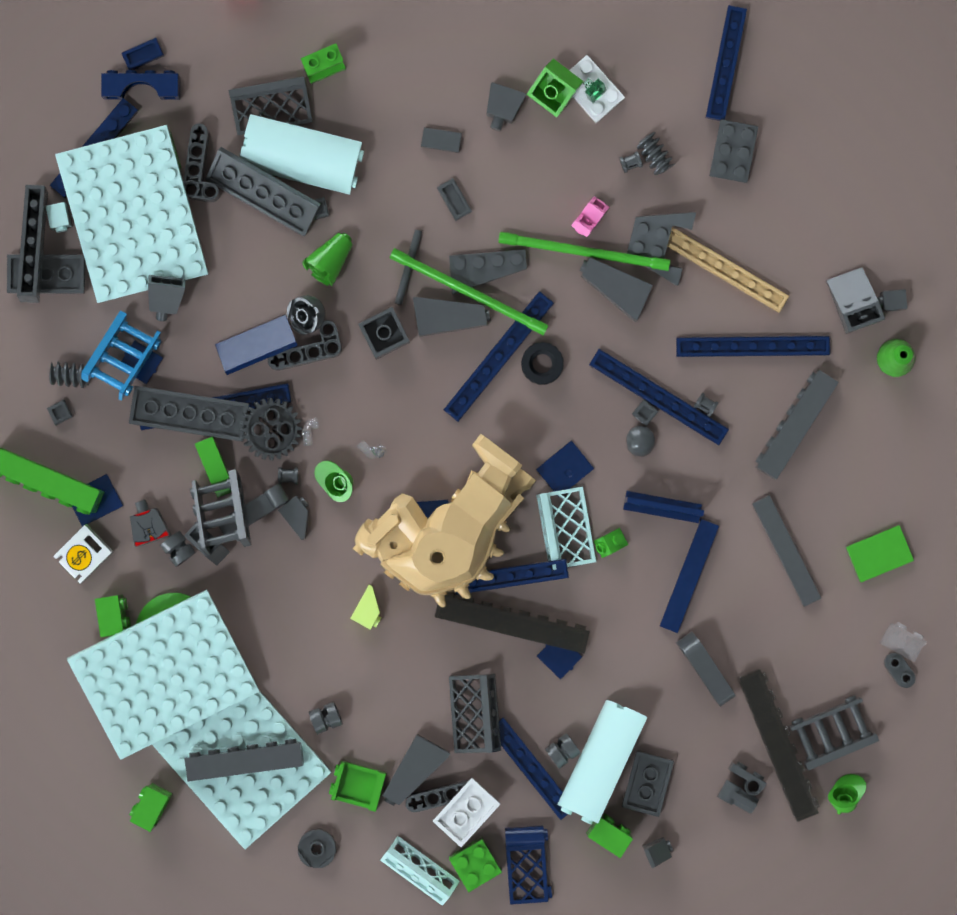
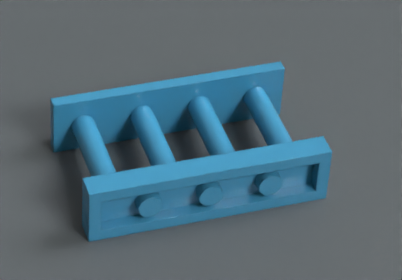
[81,310,162,401]

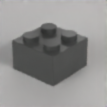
[358,307,410,360]

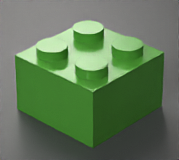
[526,58,584,117]
[95,594,131,637]
[129,783,173,832]
[586,813,633,858]
[449,837,502,892]

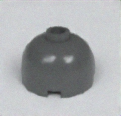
[287,295,326,335]

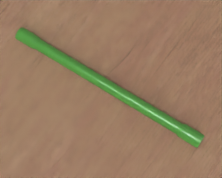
[498,232,670,271]
[389,248,549,336]

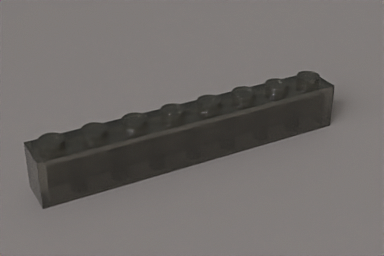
[435,592,590,654]
[737,669,820,822]

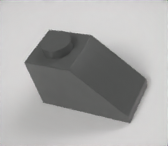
[278,496,309,540]
[184,524,230,566]
[642,837,673,868]

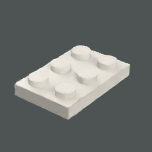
[569,55,625,123]
[433,778,500,847]

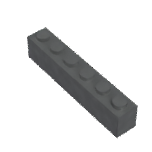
[17,185,48,303]
[755,370,839,480]
[184,739,304,782]

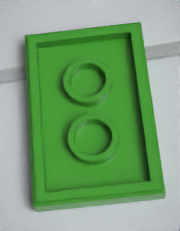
[846,525,914,582]

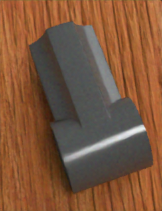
[717,780,759,814]

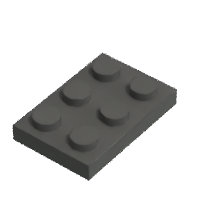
[709,119,759,183]
[622,750,674,817]

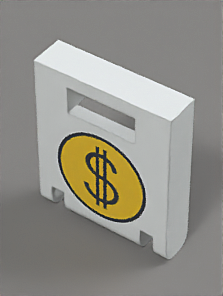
[53,524,114,584]

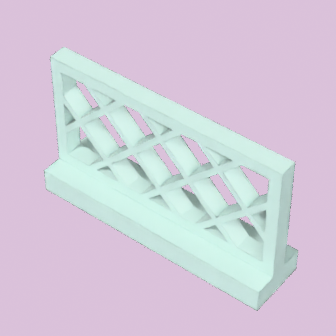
[536,487,596,570]

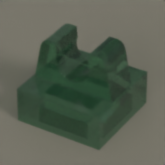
[583,78,607,103]

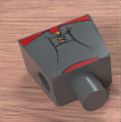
[130,500,172,547]

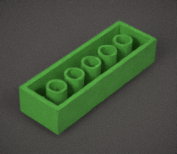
[0,447,105,515]

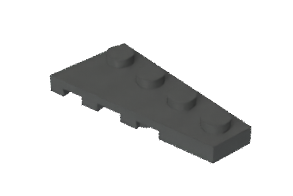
[449,250,527,294]

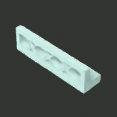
[380,836,460,905]

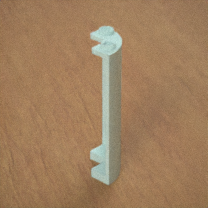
[240,114,364,195]
[557,700,647,825]

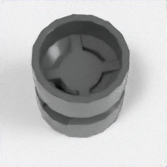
[160,531,196,567]
[309,702,343,735]
[545,733,581,769]

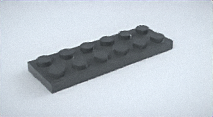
[205,147,321,236]
[129,386,249,442]

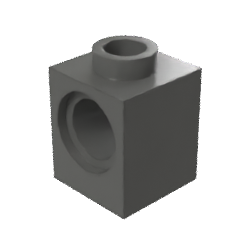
[877,289,908,312]

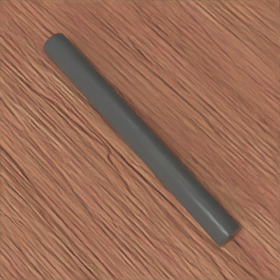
[395,230,422,305]

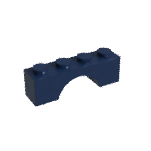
[101,70,180,100]

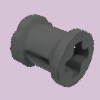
[619,151,643,173]
[694,392,719,417]
[278,467,298,485]

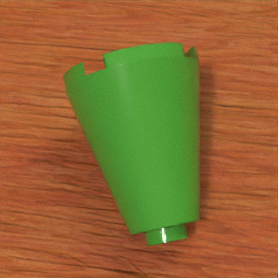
[302,233,353,286]
[877,339,915,377]

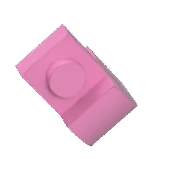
[571,196,610,237]

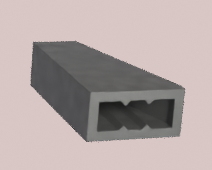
[580,258,653,322]
[413,297,490,337]
[382,734,450,806]

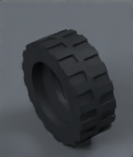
[521,342,564,385]

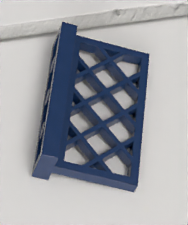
[623,491,704,523]

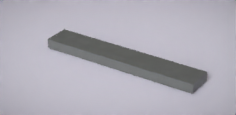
[752,495,821,607]

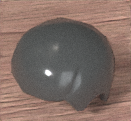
[626,426,655,457]

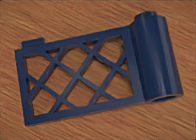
[505,825,552,905]

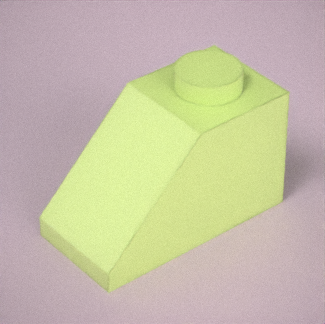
[350,584,381,630]

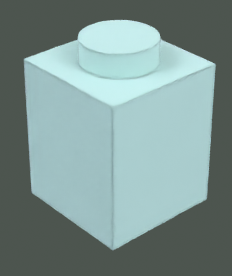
[46,202,72,233]

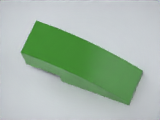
[195,437,231,498]

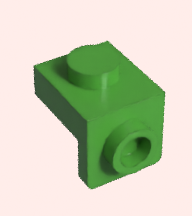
[594,528,628,558]

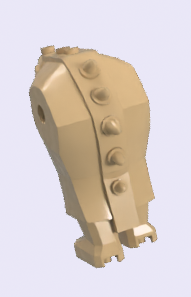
[353,434,536,607]

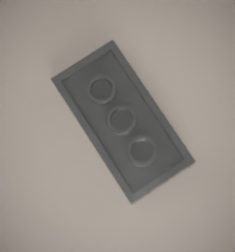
[7,254,85,294]

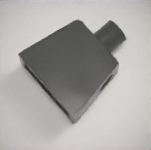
[486,82,526,131]
[148,275,185,321]

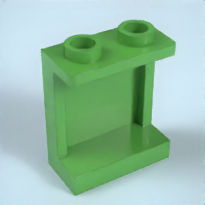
[301,43,346,84]
[329,761,386,812]

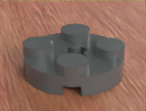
[298,829,336,868]

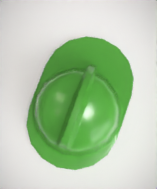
[314,461,353,502]
[828,774,867,815]

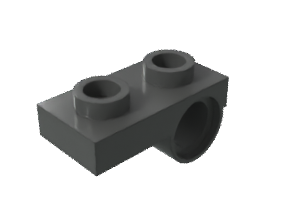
[728,762,767,796]

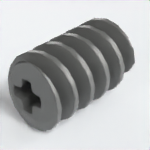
[637,132,676,175]
[49,362,90,388]

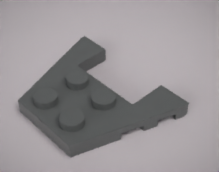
[627,212,697,285]

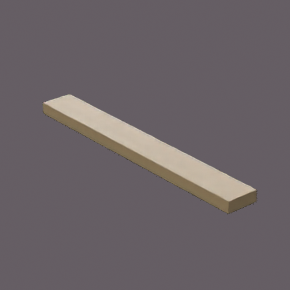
[667,227,789,313]

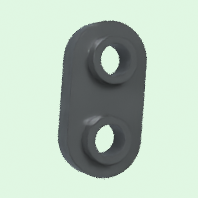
[884,653,916,688]

